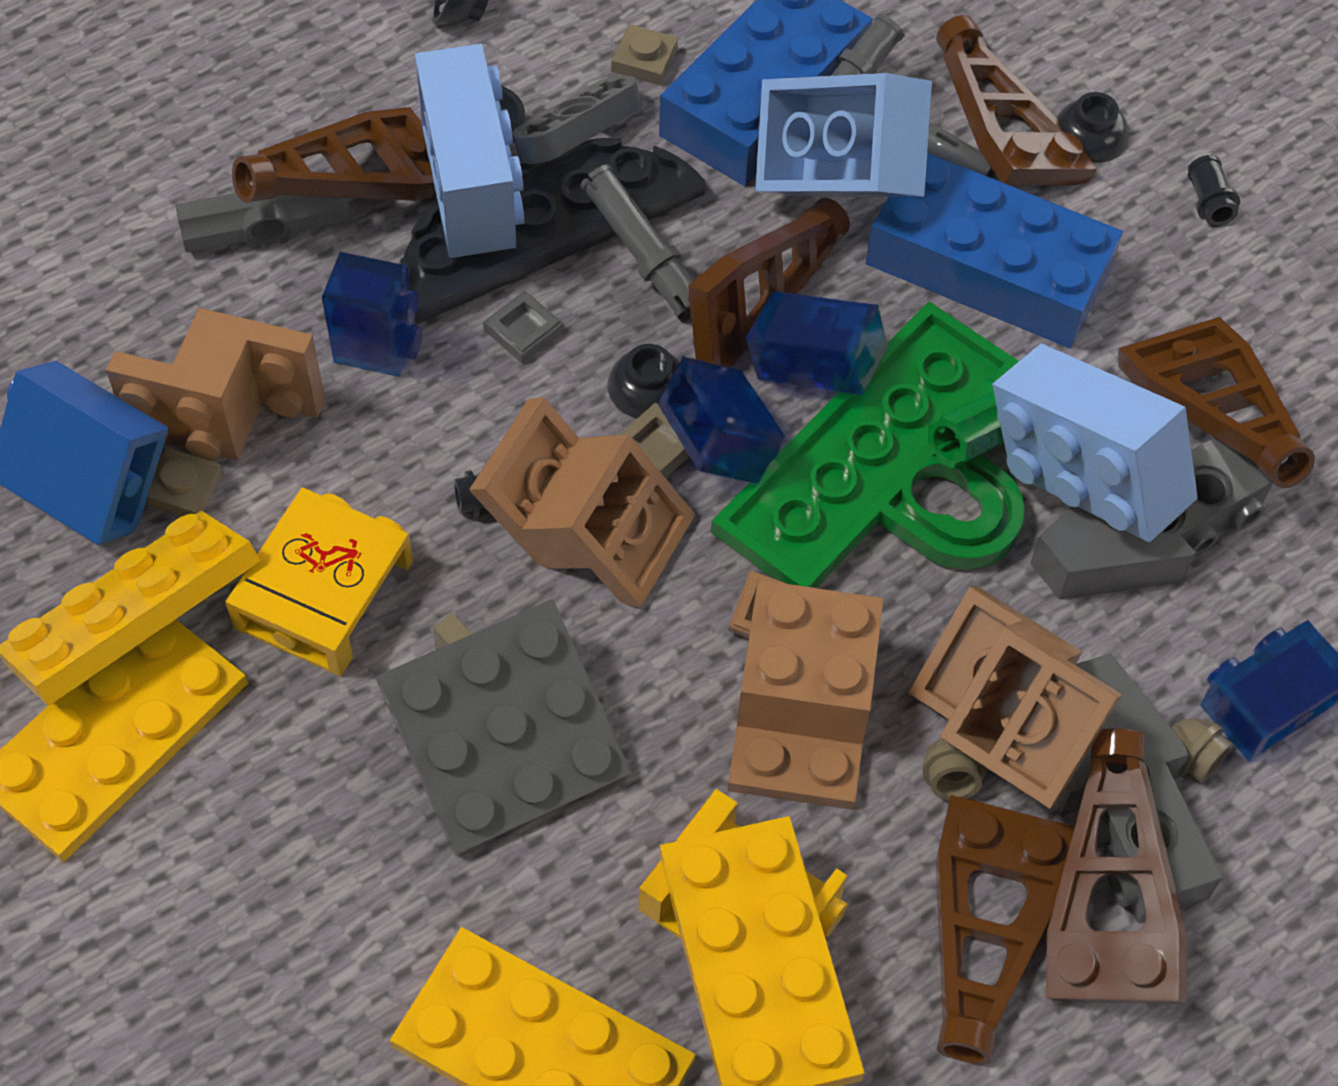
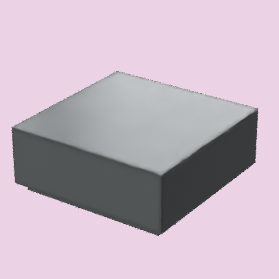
[483,290,564,364]

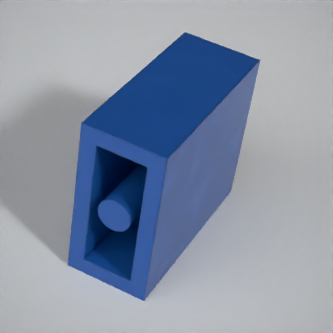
[0,361,169,546]

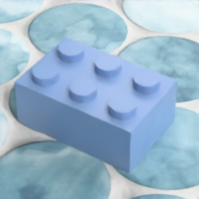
[414,43,524,258]
[755,73,932,197]
[992,343,1198,543]

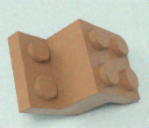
[106,308,325,461]
[469,397,696,607]
[727,580,884,810]
[908,585,1122,809]

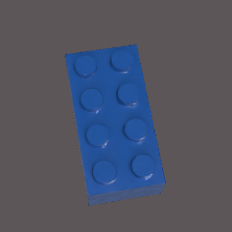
[659,0,873,187]
[865,153,1123,349]

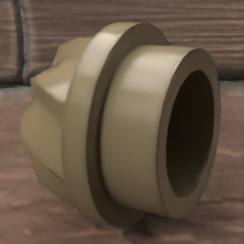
[1171,718,1234,783]
[922,738,987,801]

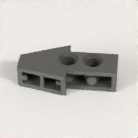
[1030,437,1273,599]
[1058,653,1222,923]

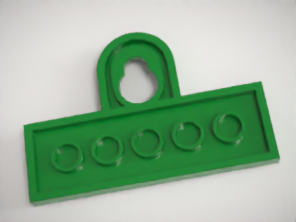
[711,301,1025,588]

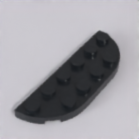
[399,138,705,326]

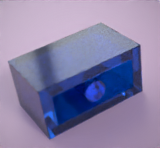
[321,251,422,377]
[746,291,888,395]
[658,356,785,484]
[1200,620,1338,762]

